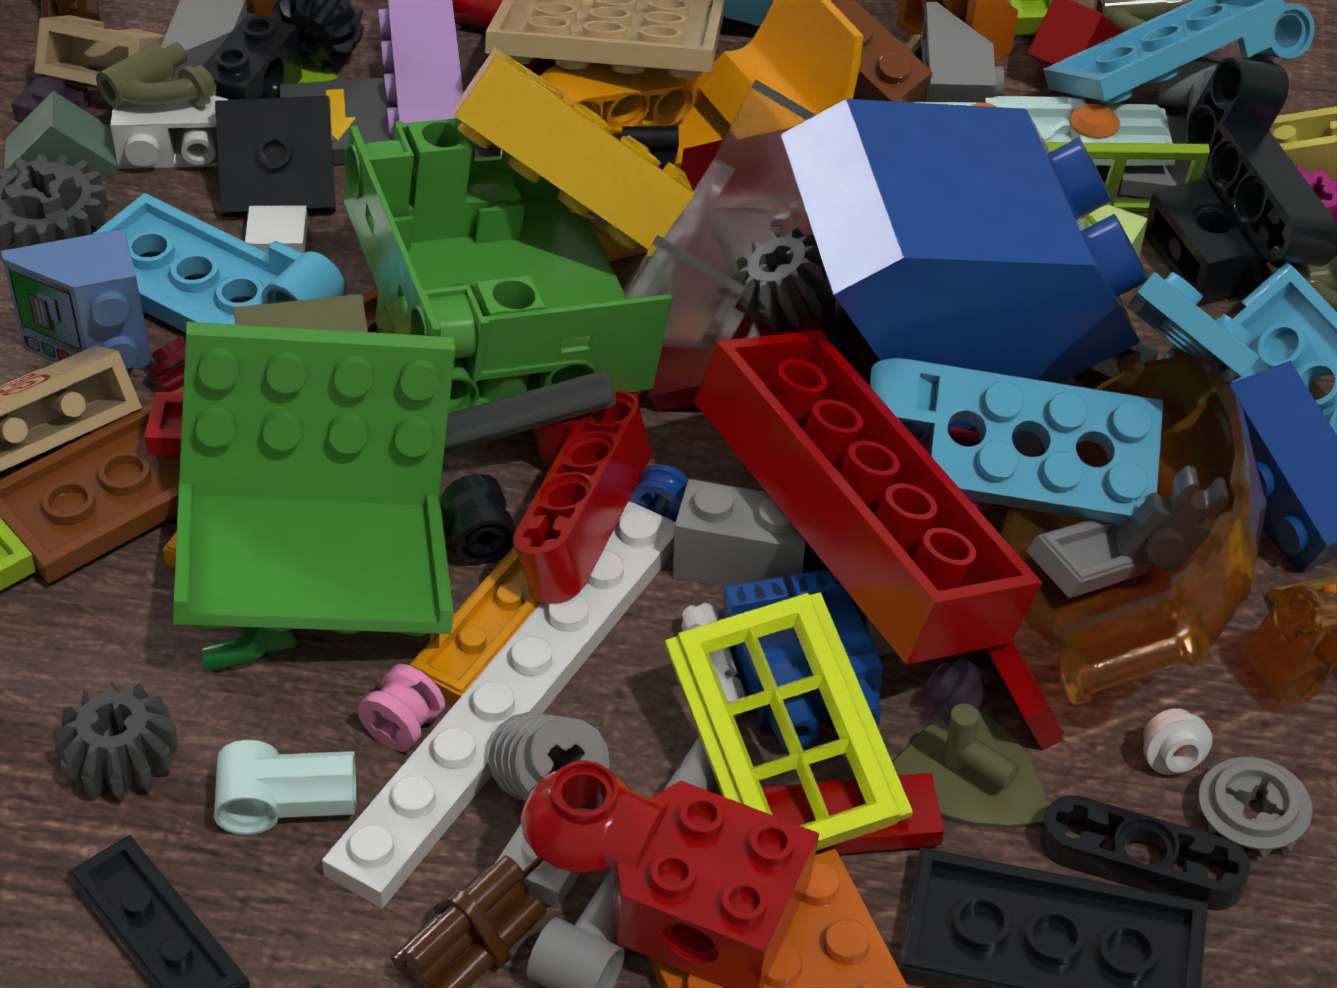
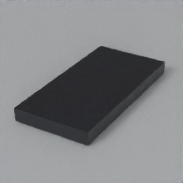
[898,847,1208,988]

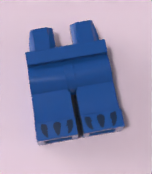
[723,569,883,750]

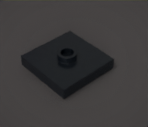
[215,95,336,216]

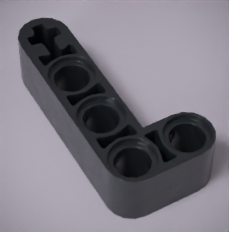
[1185,58,1337,267]

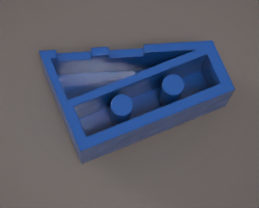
[1184,361,1337,573]

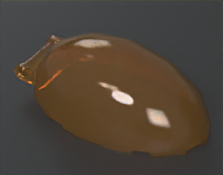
[1001,348,1267,705]

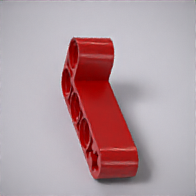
[513,390,652,604]

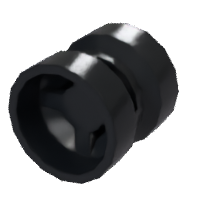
[440,474,516,565]

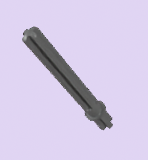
[444,371,616,453]

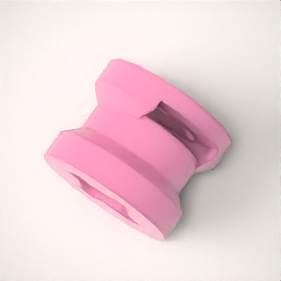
[357,663,445,752]

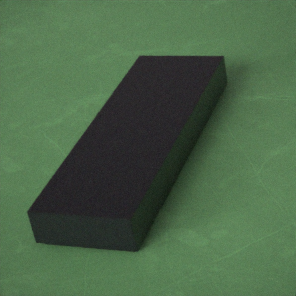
[67,835,250,988]

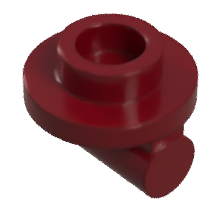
[147,335,186,392]

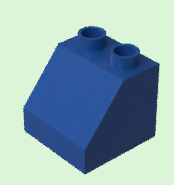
[781,99,1148,430]

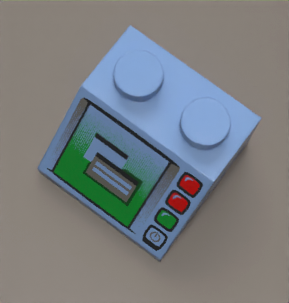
[1,229,152,370]

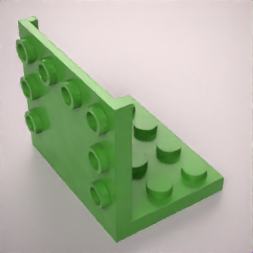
[173,322,455,636]

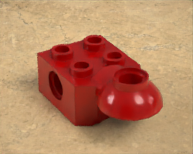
[520,760,819,988]

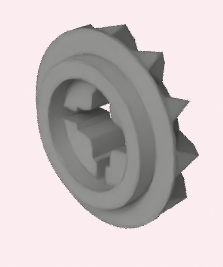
[1197,757,1312,858]

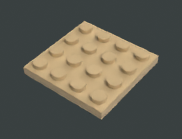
[485,0,725,79]

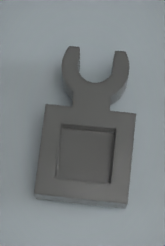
[1116,465,1229,574]

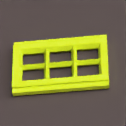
[665,592,913,851]

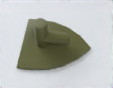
[892,695,1048,829]

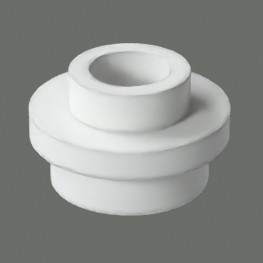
[1143,709,1213,775]

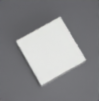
[245,205,308,254]

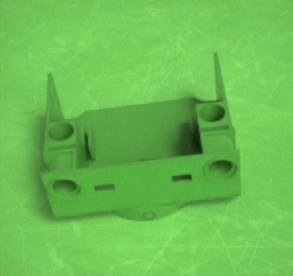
[343,118,672,413]

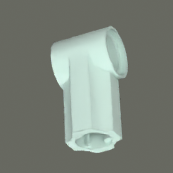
[214,740,357,835]

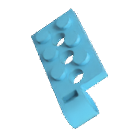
[93,193,347,333]
[1126,272,1260,413]
[870,358,1163,525]

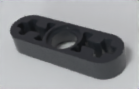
[1040,796,1251,911]

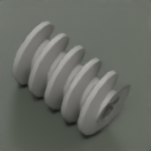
[487,712,610,801]

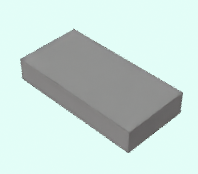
[1026,520,1151,598]

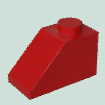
[1027,0,1121,76]

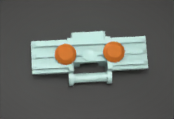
[914,96,1175,166]

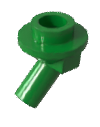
[202,627,299,671]

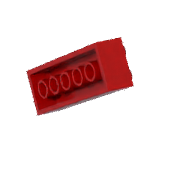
[694,330,1042,665]

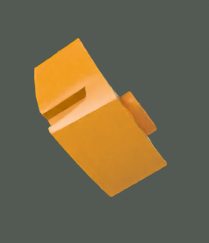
[540,0,864,262]

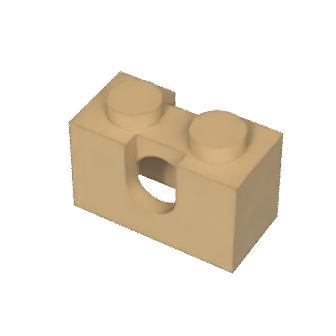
[34,15,165,86]

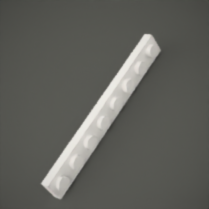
[322,501,676,909]

